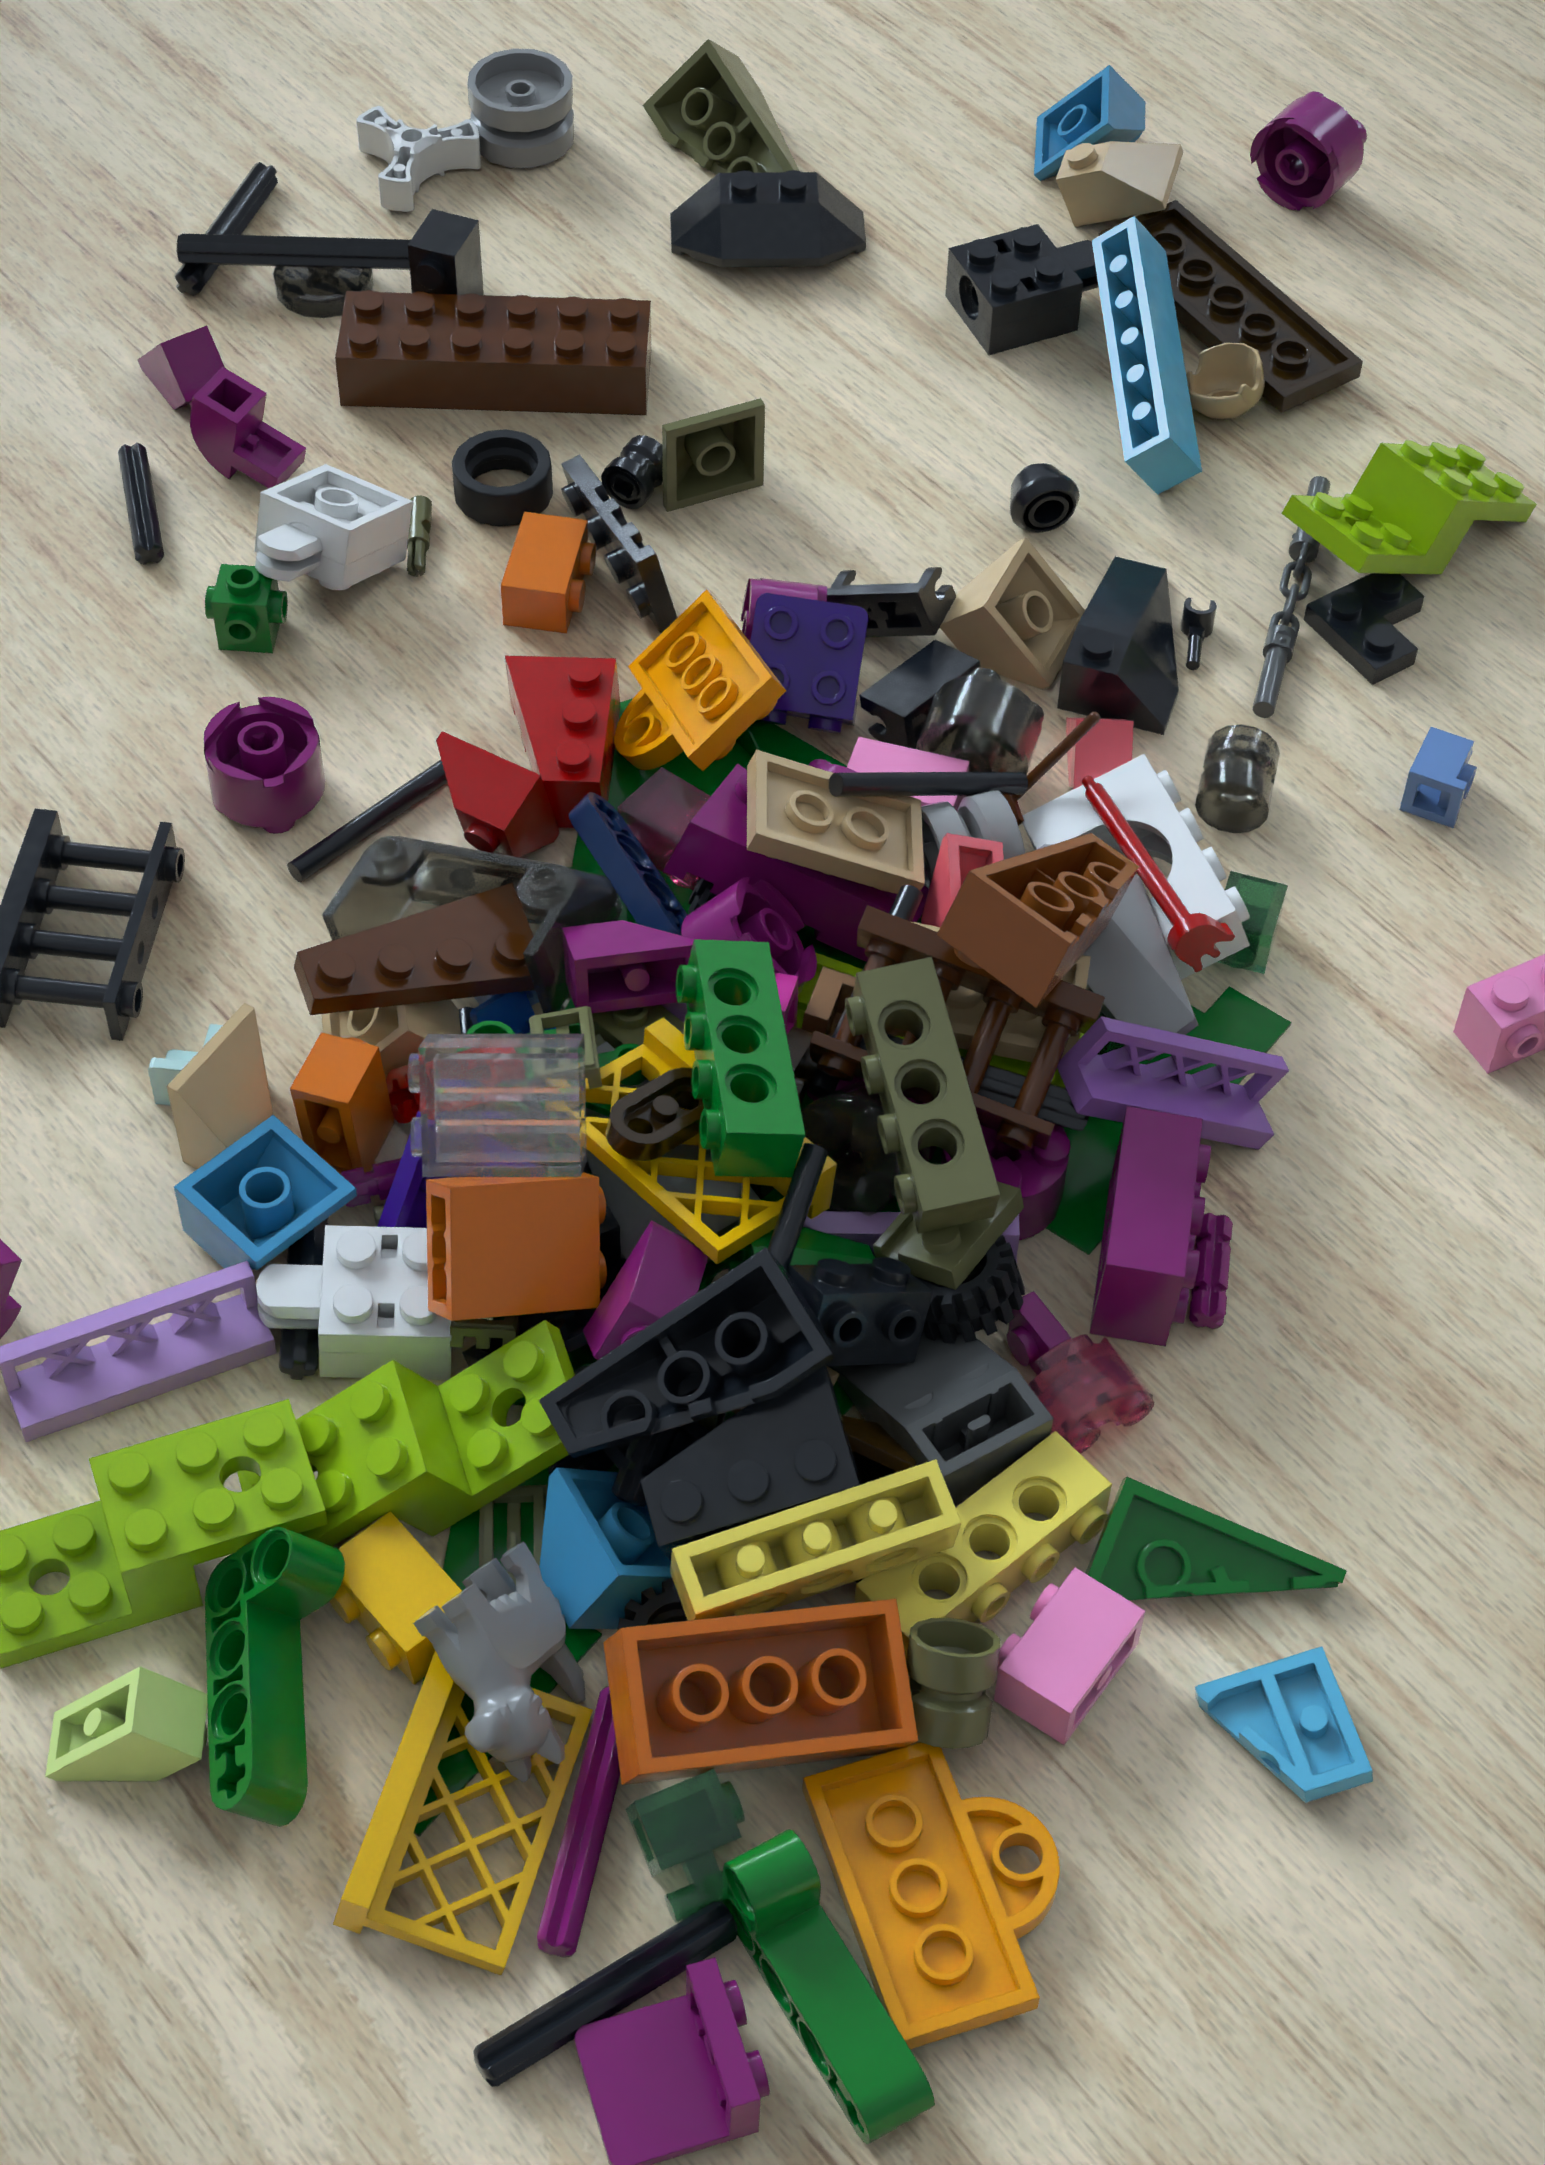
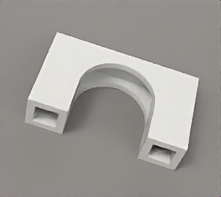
[1022,754,1250,980]

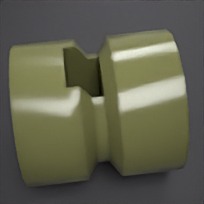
[906,1618,1000,1749]

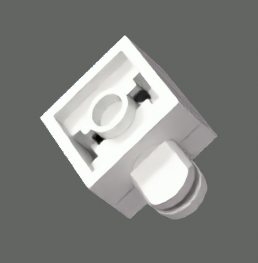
[254,464,413,590]
[256,1225,452,1380]

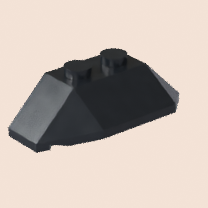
[670,170,866,267]

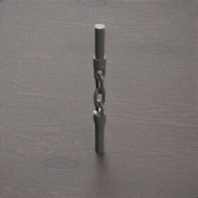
[1252,476,1330,718]

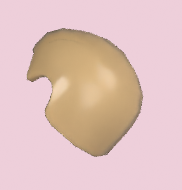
[1187,343,1265,420]

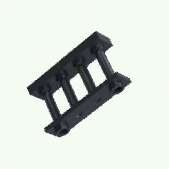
[0,808,185,1041]

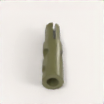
[407,495,432,577]

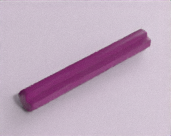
[537,1686,620,1957]

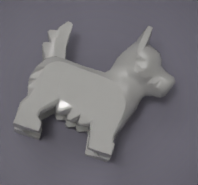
[413,1541,585,1782]

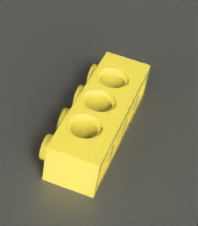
[855,1431,1112,1659]
[670,1459,961,1621]

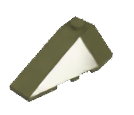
[643,39,799,175]

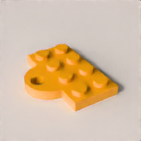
[614,589,786,771]
[802,1742,1060,2049]

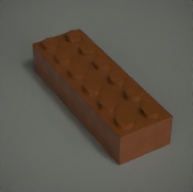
[335,290,651,415]

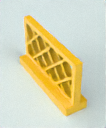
[545,1017,837,1264]
[333,1650,593,1975]

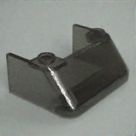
[322,836,622,1014]

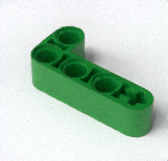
[205,1527,345,1827]
[723,1829,935,2144]

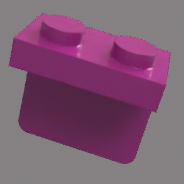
[575,1957,770,2165]

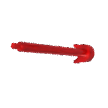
[1082,776,1235,972]

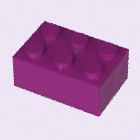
[1089,1106,1211,1347]

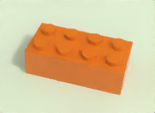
[603,1598,918,1785]

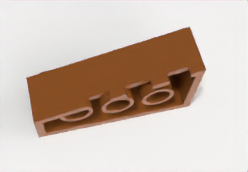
[937,833,1139,1008]

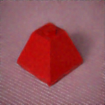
[436,731,560,859]

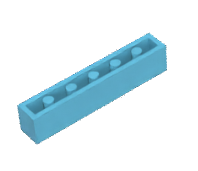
[1092,216,1202,495]

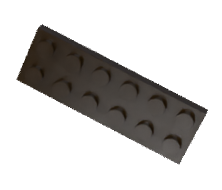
[1098,200,1363,413]

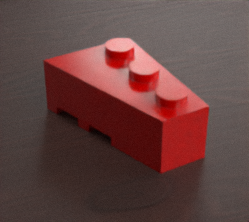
[505,655,621,828]

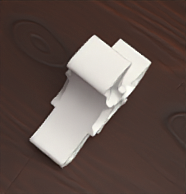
[356,106,481,212]

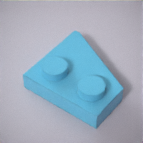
[1195,1646,1373,1803]

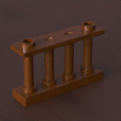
[810,905,1105,1151]

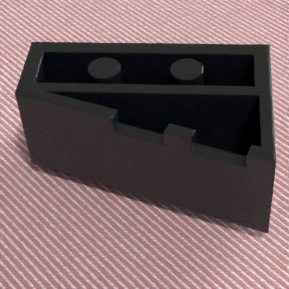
[640,1365,862,1561]

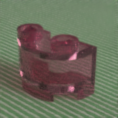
[1028,1334,1154,1454]

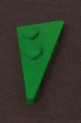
[1085,1477,1347,1601]

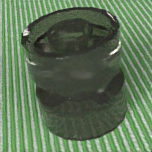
[1195,724,1280,833]

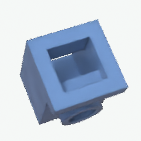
[1400,727,1477,828]

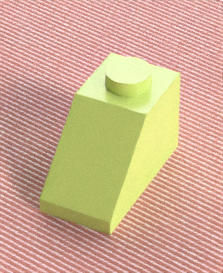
[45,1666,208,1782]

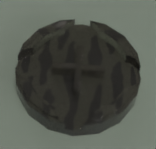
[273,266,374,318]

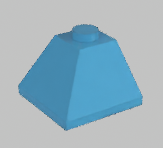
[1034,65,1146,181]
[174,1115,357,1270]
[539,1468,676,1629]

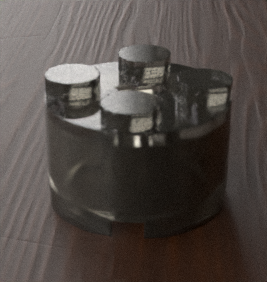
[916,668,1044,796]
[801,1082,930,1216]

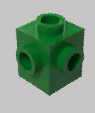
[205,564,288,653]

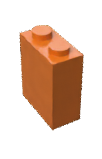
[426,1169,607,1321]

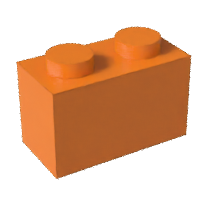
[501,512,597,634]
[290,1032,395,1174]

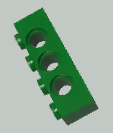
[676,939,805,1178]

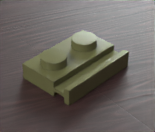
[873,1181,1024,1290]

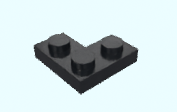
[1304,573,1424,685]

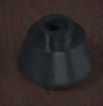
[1010,463,1080,532]

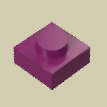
[1006,1291,1071,1384]

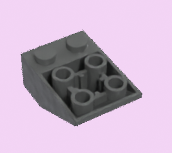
[828,1330,1054,1507]

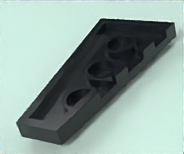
[561,454,677,634]

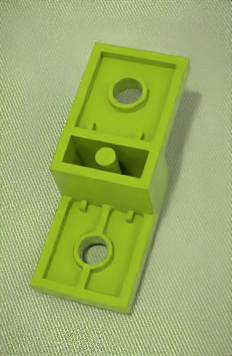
[1281,440,1537,574]
[237,1320,575,1546]
[0,1399,328,1669]

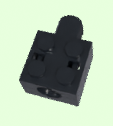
[945,224,1099,356]

